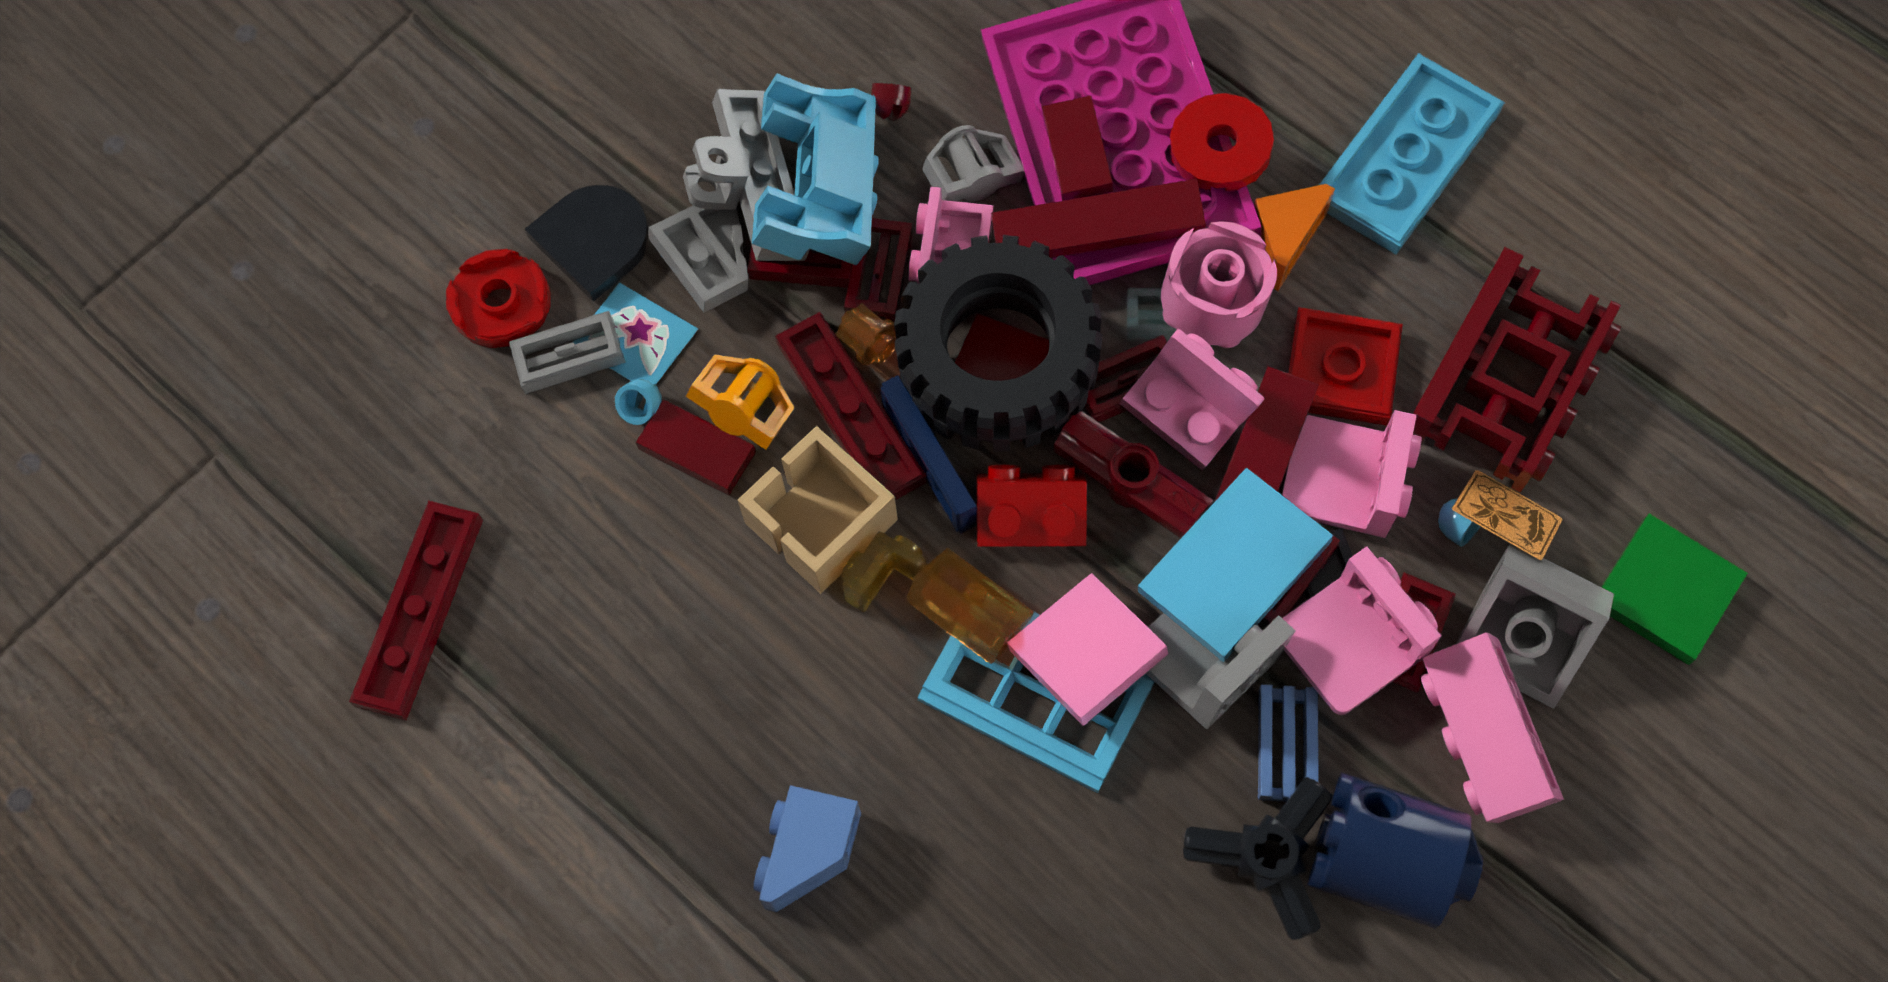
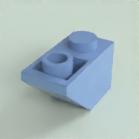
[754,785,861,912]

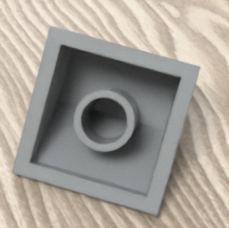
[1456,543,1614,709]

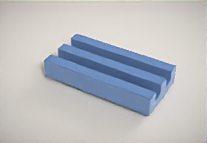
[1258,685,1318,802]

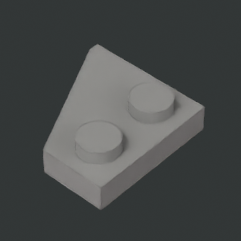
[649,205,748,313]

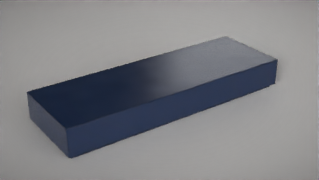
[881,375,977,534]

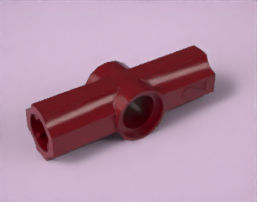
[1053,411,1214,539]

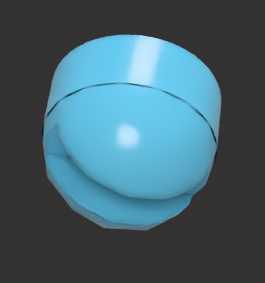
[615,379,662,425]
[1438,498,1480,547]

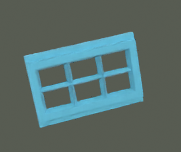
[917,585,1155,793]

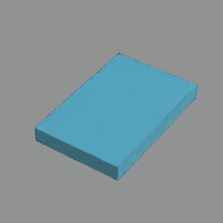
[1138,468,1333,662]

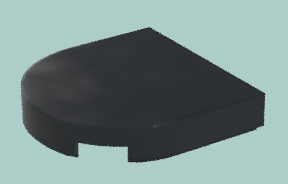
[525,185,648,302]

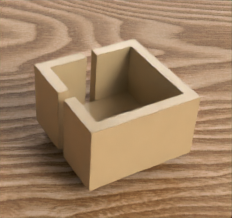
[738,426,898,594]

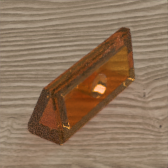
[907,548,1034,664]

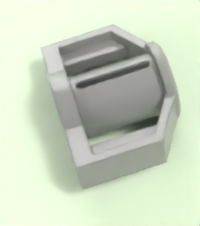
[922,125,1024,202]

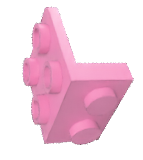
[1282,410,1422,538]
[1282,547,1441,715]

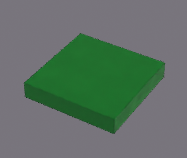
[1601,513,1748,665]

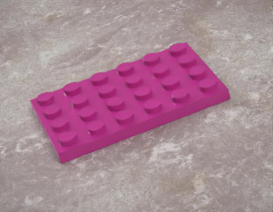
[981,0,1261,285]

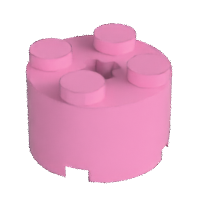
[1161,221,1277,348]

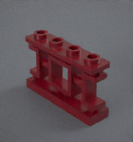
[1413,247,1622,493]

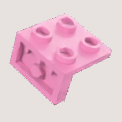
[1119,329,1264,470]

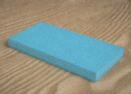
[1319,53,1505,255]

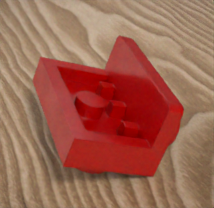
[977,464,1087,547]

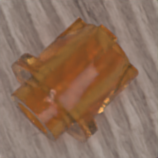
[835,303,896,366]

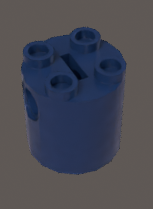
[1307,773,1483,929]

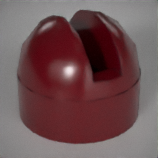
[871,83,912,121]

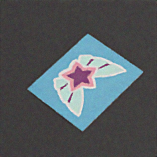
[573,282,698,385]

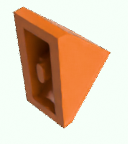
[1254,184,1335,291]

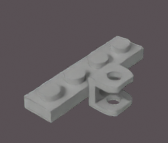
[683,89,810,261]

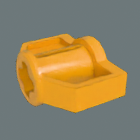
[685,355,795,450]

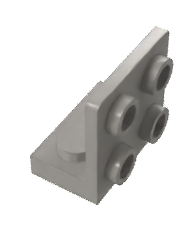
[1146,613,1296,729]

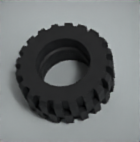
[894,235,1103,452]

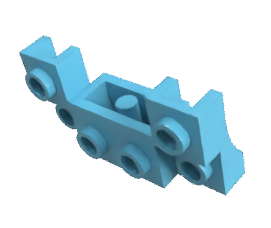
[752,74,879,265]

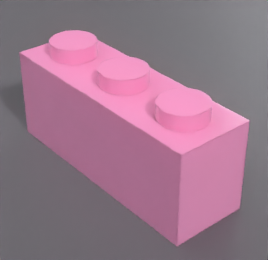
[1421,632,1564,823]

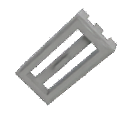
[509,311,626,394]

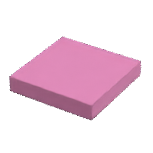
[1007,573,1168,726]

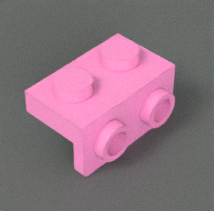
[909,187,994,284]

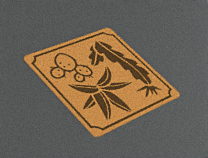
[1452,470,1563,560]

